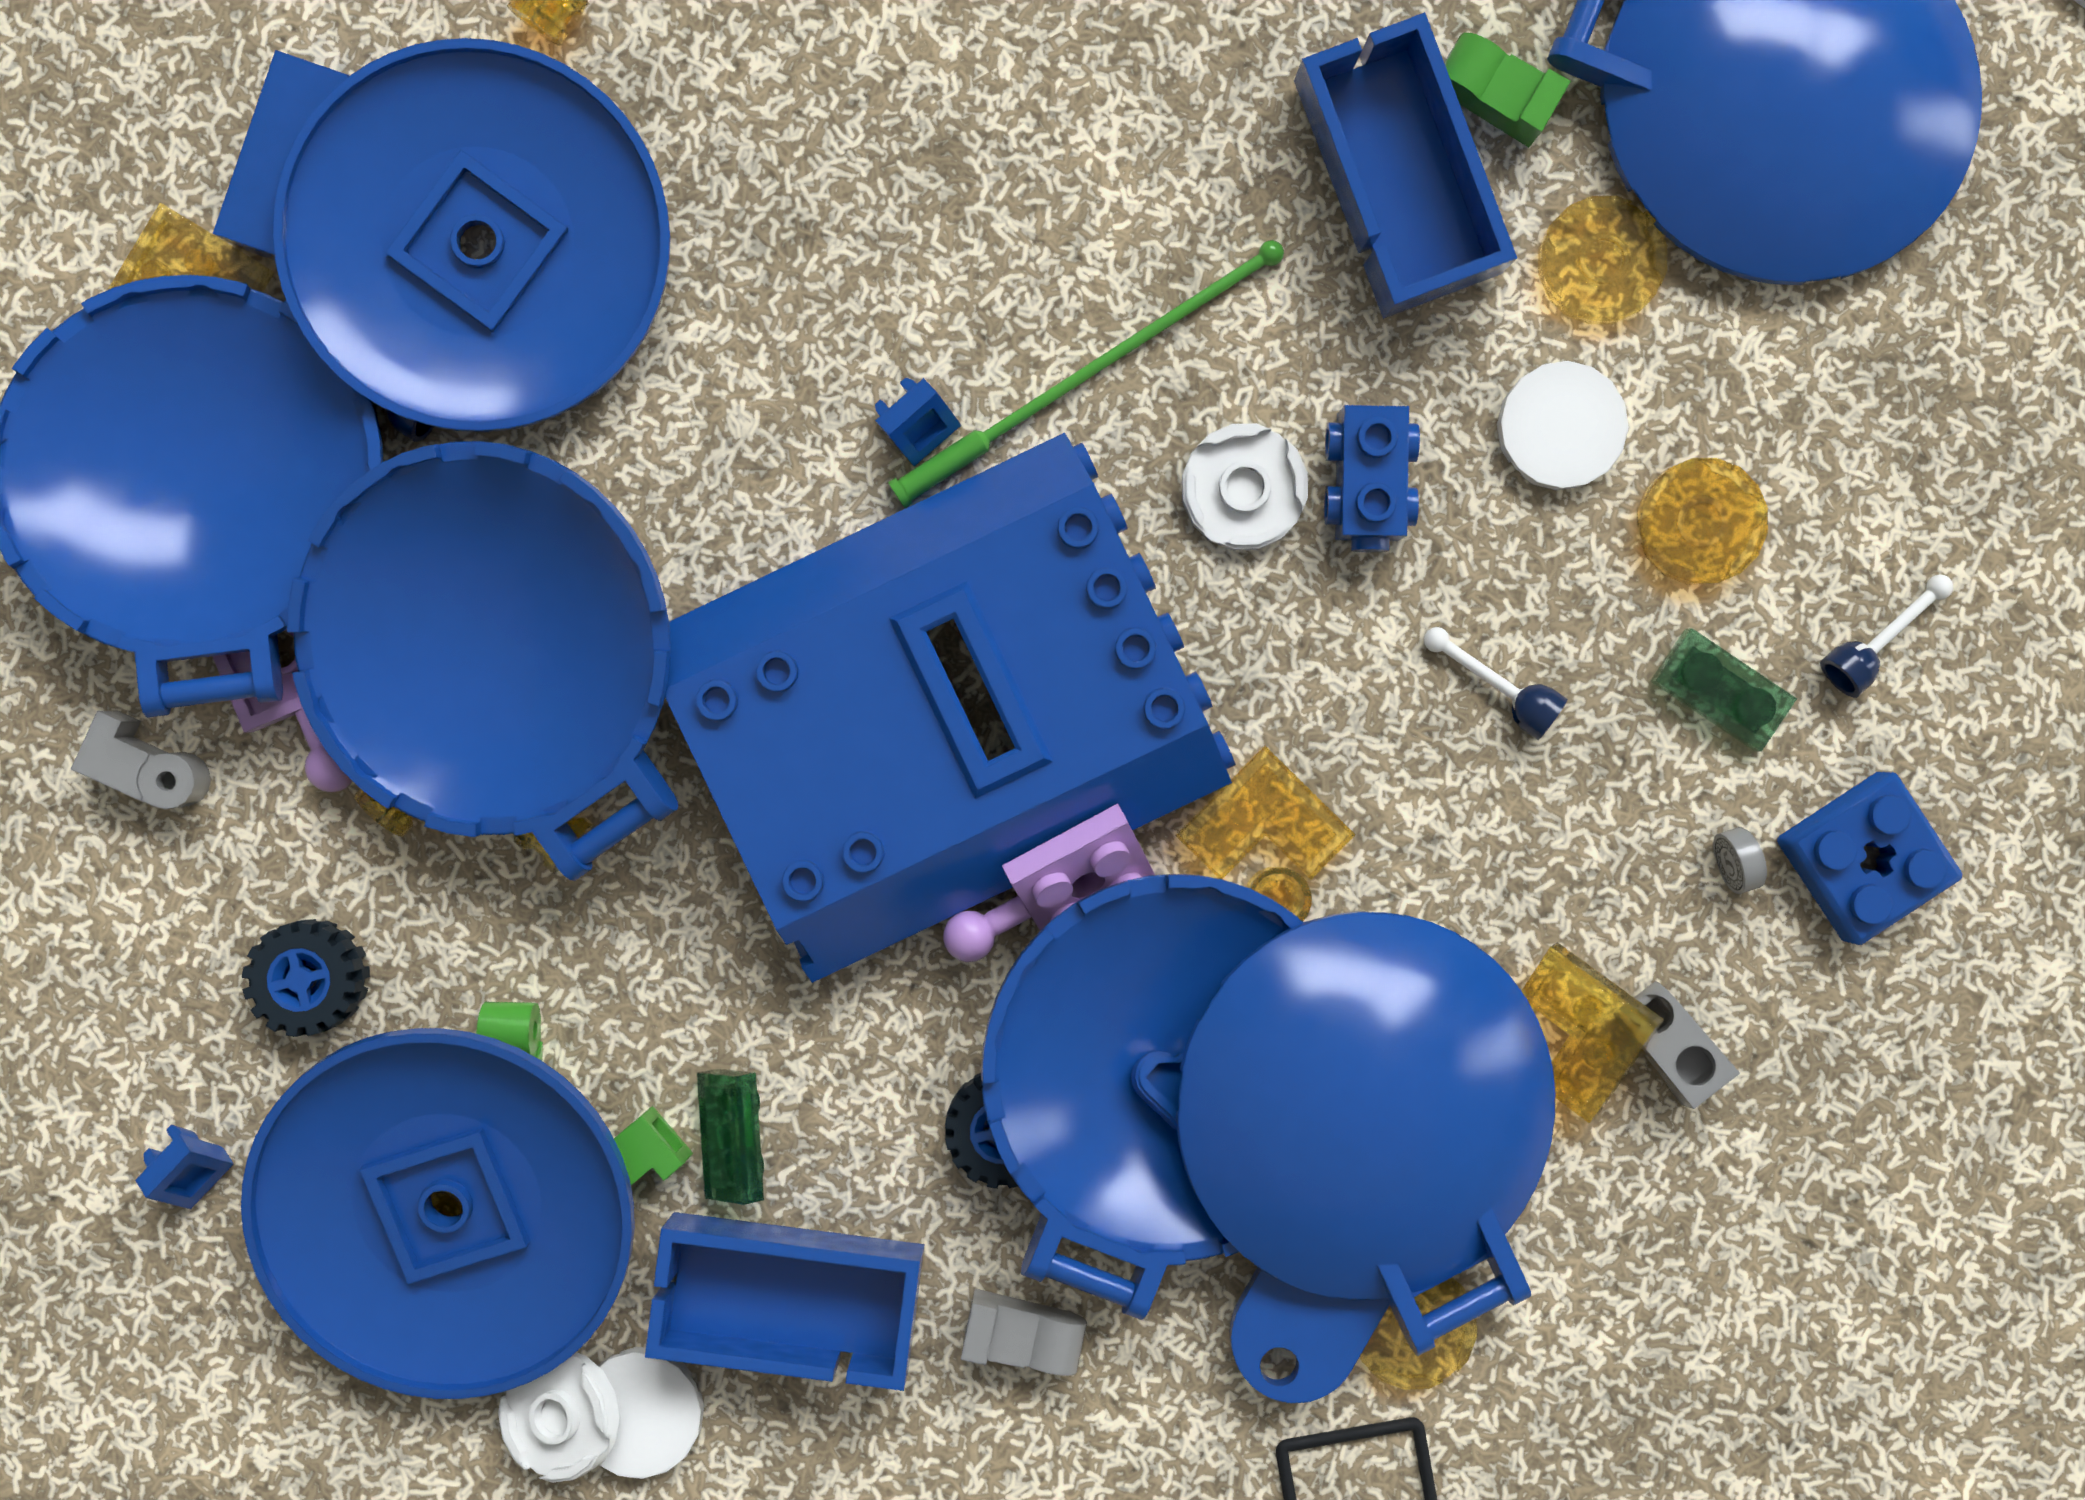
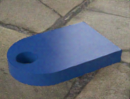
[1229,1267,1389,1403]

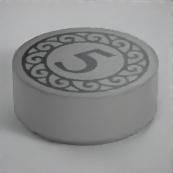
[1713,827,1767,894]

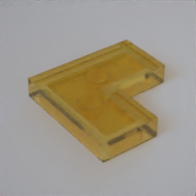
[107,202,275,292]
[1175,745,1356,880]
[1521,942,1664,1123]

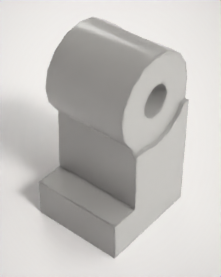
[71,711,211,809]
[1615,981,1740,1109]
[961,1288,1087,1376]

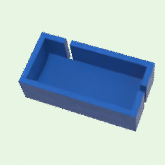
[1294,12,1517,319]
[645,1212,925,1391]

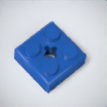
[1777,772,1963,945]

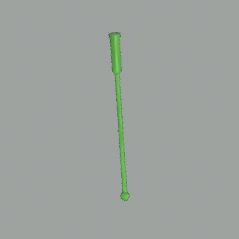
[888,240,1284,509]

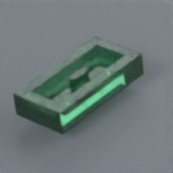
[1650,628,1797,752]
[697,1069,764,1205]

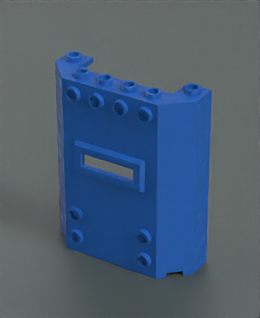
[665,433,1236,983]

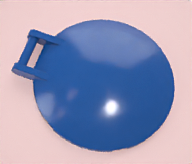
[1547,0,1982,285]
[0,275,383,718]
[287,441,679,881]
[981,874,1304,1320]
[1176,911,1556,1356]

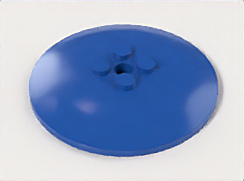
[272,38,671,432]
[241,1028,635,1399]

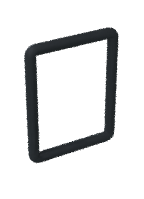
[1276,1417,1437,1500]

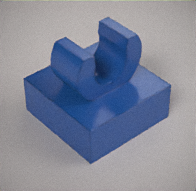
[875,378,961,467]
[135,1125,234,1209]

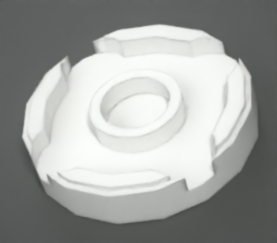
[1497,361,1629,490]
[1182,423,1308,550]
[598,1347,704,1479]
[498,1353,620,1483]

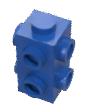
[1324,405,1420,552]

